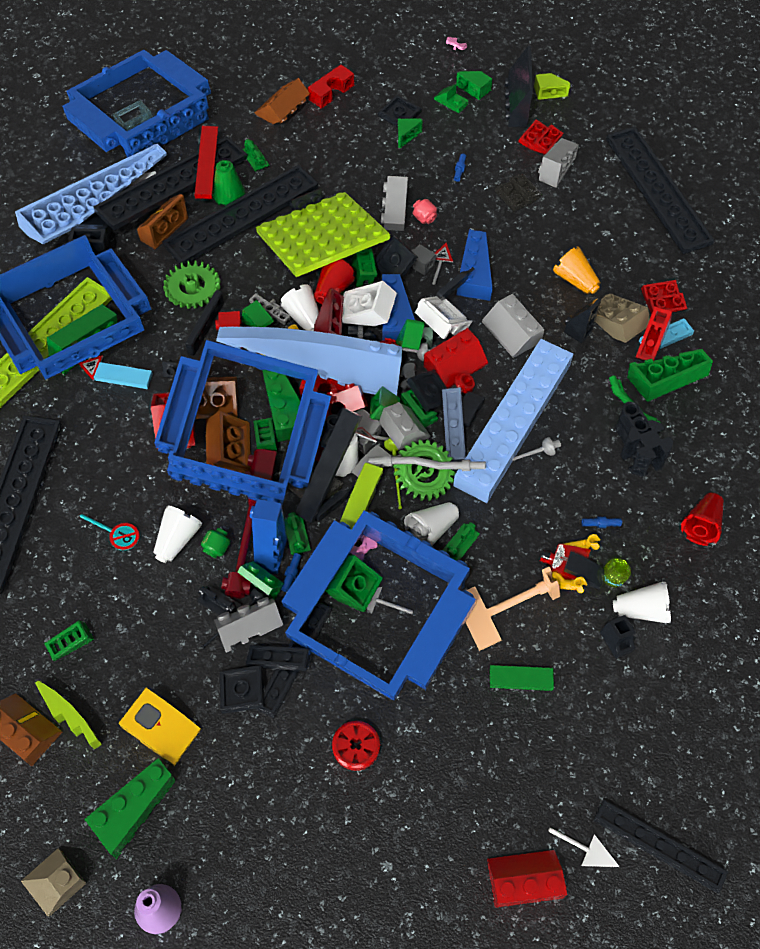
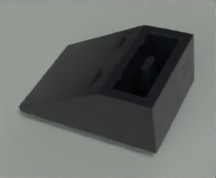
[68,215,112,255]

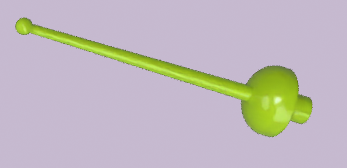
[384,437,402,509]

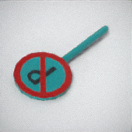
[80,514,139,551]

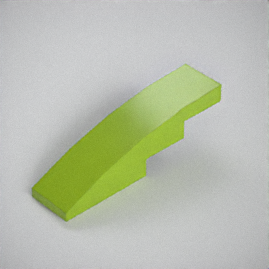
[340,462,383,530]
[35,680,102,749]

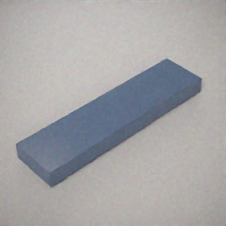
[442,387,466,462]

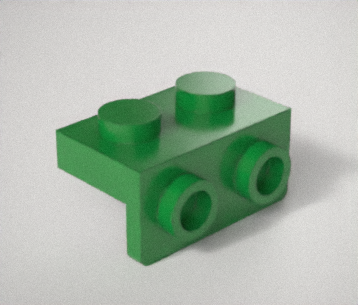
[238,561,284,599]

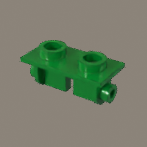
[242,139,269,171]
[284,512,311,555]
[443,522,480,561]

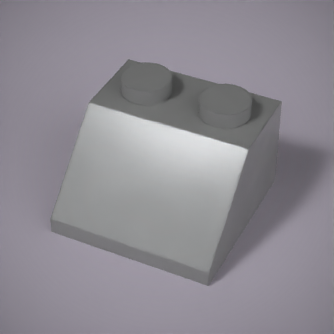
[379,402,430,450]

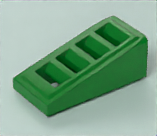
[253,418,277,451]
[44,620,94,661]

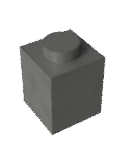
[411,244,436,275]

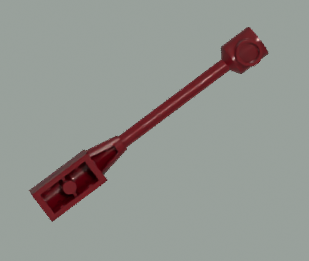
[221,449,277,599]

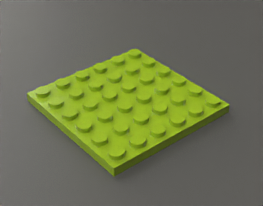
[256,192,390,277]

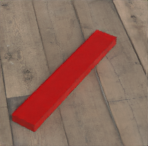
[195,126,218,199]

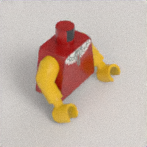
[540,534,600,593]

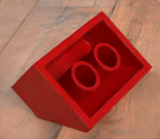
[424,328,488,389]
[487,850,567,908]

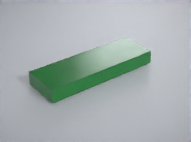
[489,665,554,691]

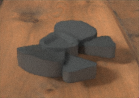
[398,363,416,389]

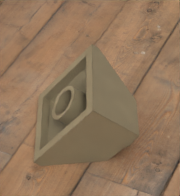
[21,848,86,917]

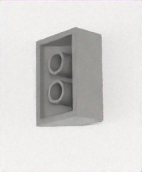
[482,294,544,358]

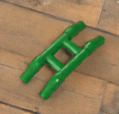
[609,376,661,423]

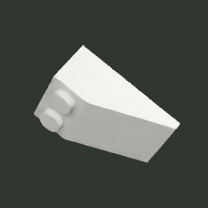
[342,281,397,326]

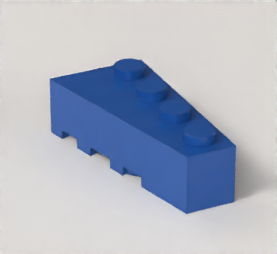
[456,229,492,301]
[382,274,415,343]
[250,499,287,574]

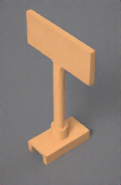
[466,567,560,651]

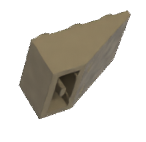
[595,293,650,343]

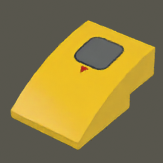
[119,688,201,766]

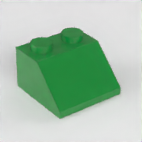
[325,555,383,612]

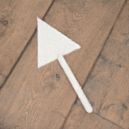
[548,828,619,867]

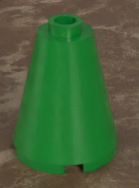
[213,160,245,206]

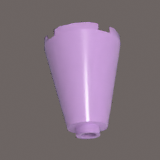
[134,884,182,934]

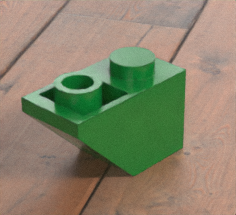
[456,71,492,100]

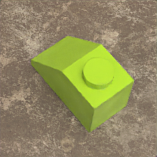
[534,73,570,100]

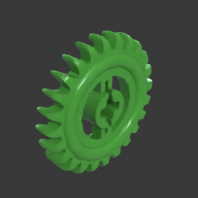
[163,260,221,309]
[393,439,456,501]

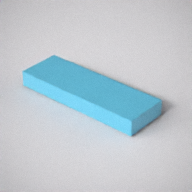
[639,318,694,349]
[94,362,153,389]

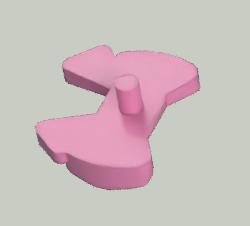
[446,37,467,50]
[350,535,378,561]

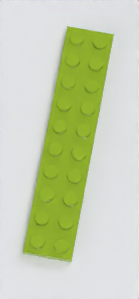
[0,277,112,408]

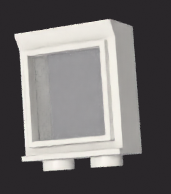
[415,296,472,339]

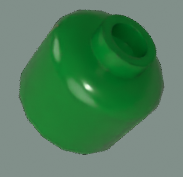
[201,528,230,559]

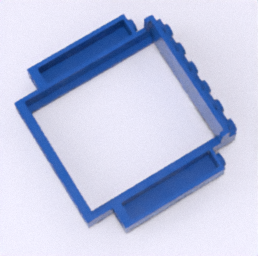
[62,50,211,158]
[0,235,151,380]
[154,340,331,505]
[281,510,476,701]

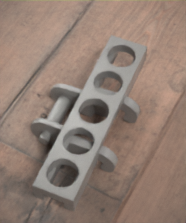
[249,293,291,325]

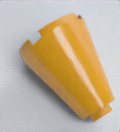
[553,246,600,294]

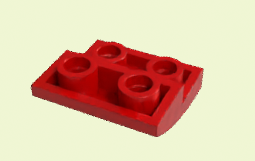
[518,119,564,154]
[641,280,687,313]

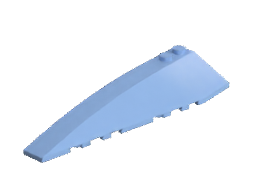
[15,144,167,244]
[217,327,402,396]

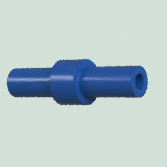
[454,154,466,182]
[581,517,622,528]
[281,553,301,592]

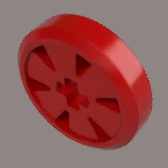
[332,721,380,771]

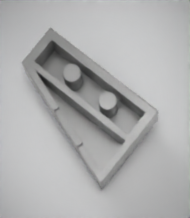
[538,138,579,187]
[381,176,408,231]
[214,597,283,653]

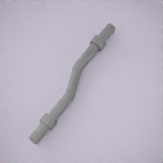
[369,455,486,471]

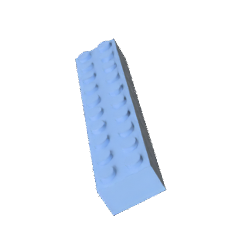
[453,339,573,503]

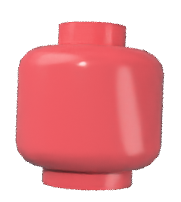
[413,199,437,224]

